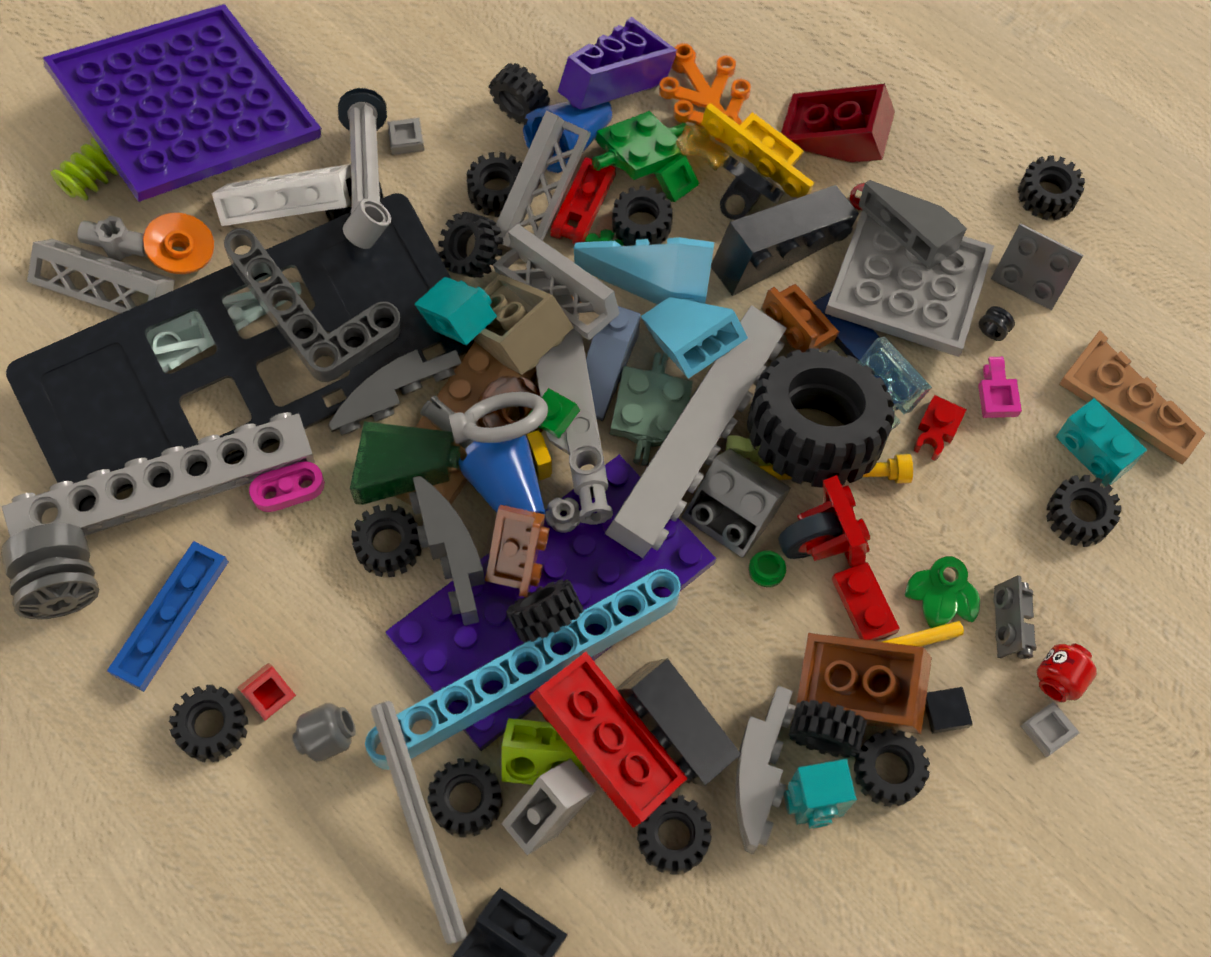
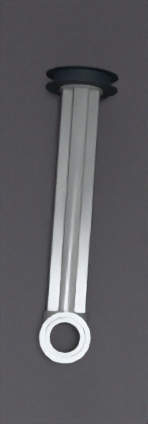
[337,88,391,249]

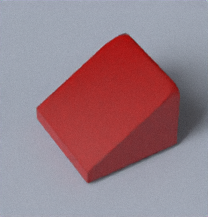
[238,663,296,721]

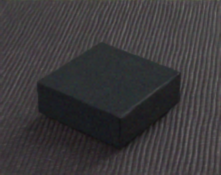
[925,687,973,734]

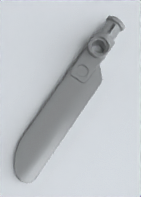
[532,277,613,525]

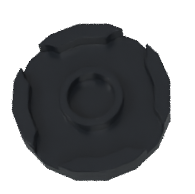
[720,155,784,220]

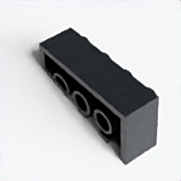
[711,185,859,296]

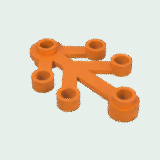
[659,43,751,144]

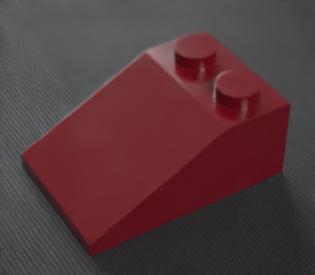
[781,83,895,163]

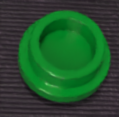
[748,550,786,587]

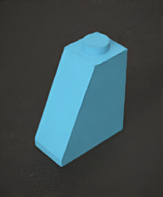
[641,297,748,379]

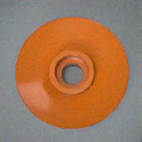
[143,213,214,274]

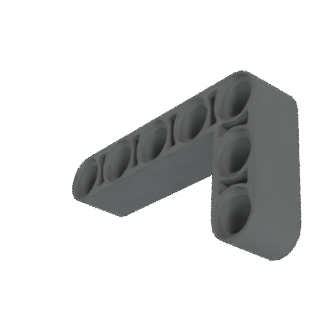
[224,228,400,382]

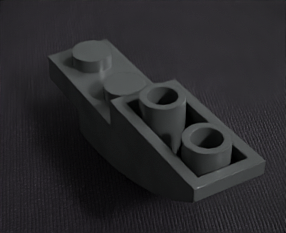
[328,350,461,435]
[409,476,485,626]

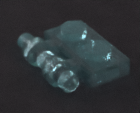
[858,336,932,430]

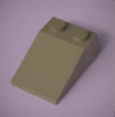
[473,274,574,375]

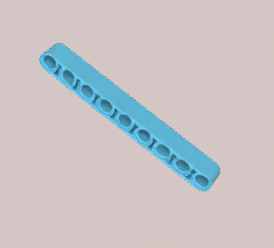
[365,569,680,770]

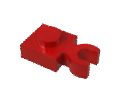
[914,395,967,461]

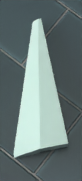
[147,282,302,373]

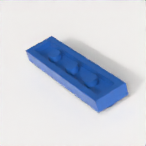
[107,541,229,692]

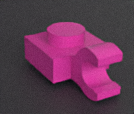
[978,356,1022,418]

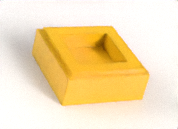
[527,430,552,481]

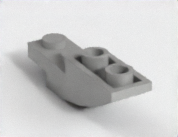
[735,686,796,854]

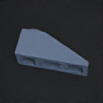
[586,306,641,421]

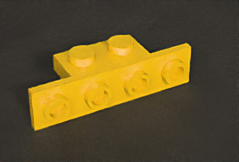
[701,103,814,198]

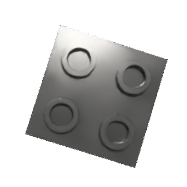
[991,223,1084,311]

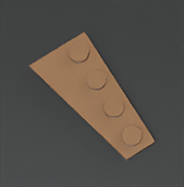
[1059,330,1206,465]

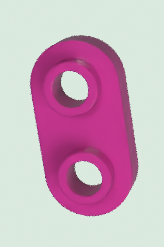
[249,462,325,512]

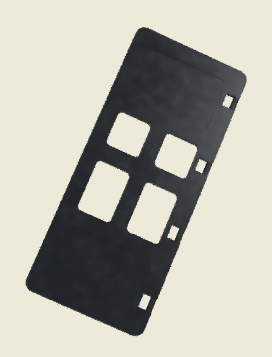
[6,193,475,512]

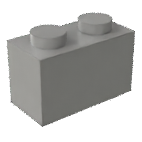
[502,759,596,856]

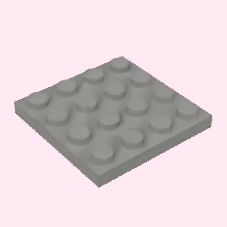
[825,209,994,357]

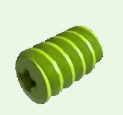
[50,137,119,201]

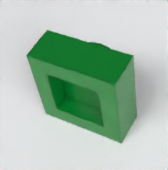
[654,155,700,202]
[528,388,580,439]

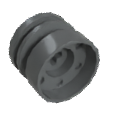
[1,523,99,619]

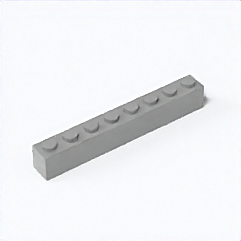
[605,305,787,558]

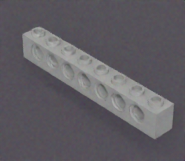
[1,412,315,537]

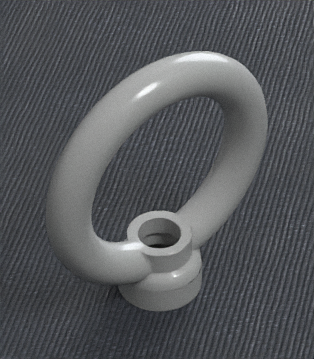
[449,392,548,444]

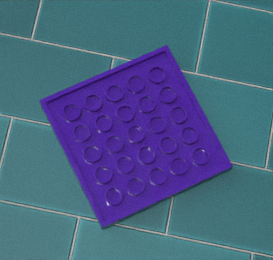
[43,4,322,202]

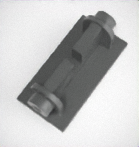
[993,575,1037,659]

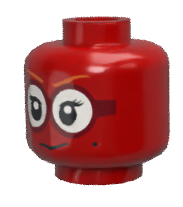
[1036,643,1097,702]

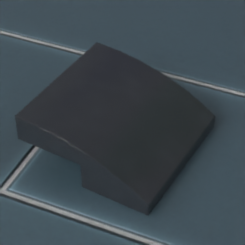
[452,887,568,957]

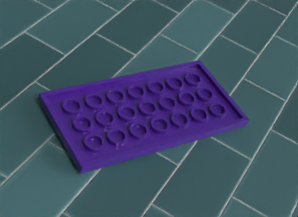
[385,454,716,751]

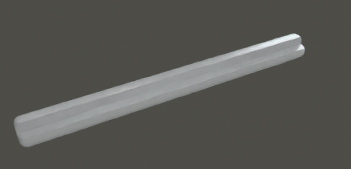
[371,701,467,944]

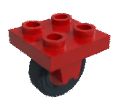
[778,475,871,568]

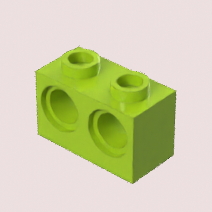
[502,718,585,785]

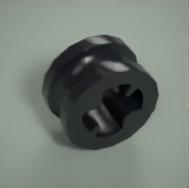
[978,306,1015,341]

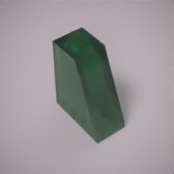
[350,421,460,505]

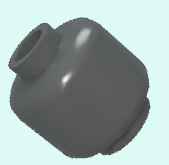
[293,703,356,762]

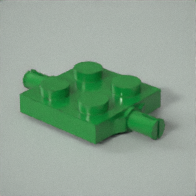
[592,111,690,180]

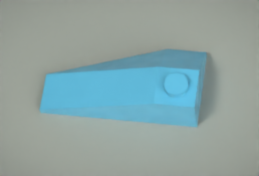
[574,237,714,305]

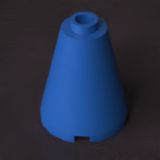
[523,101,612,173]
[458,435,546,517]

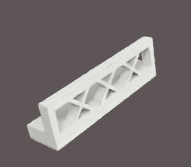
[212,164,351,226]

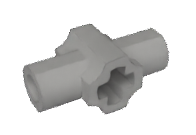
[77,216,147,261]

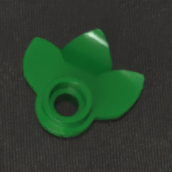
[905,556,980,628]

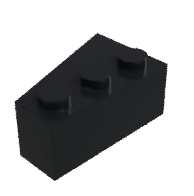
[616,658,741,785]

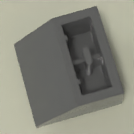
[682,448,791,558]

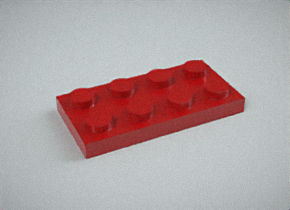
[529,652,687,828]

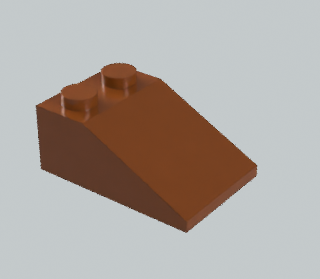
[796,633,932,735]

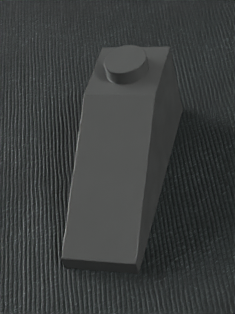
[858,180,967,270]

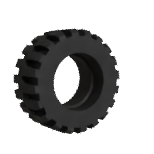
[747,348,895,488]

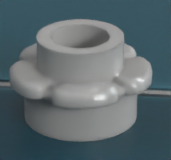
[545,497,581,533]

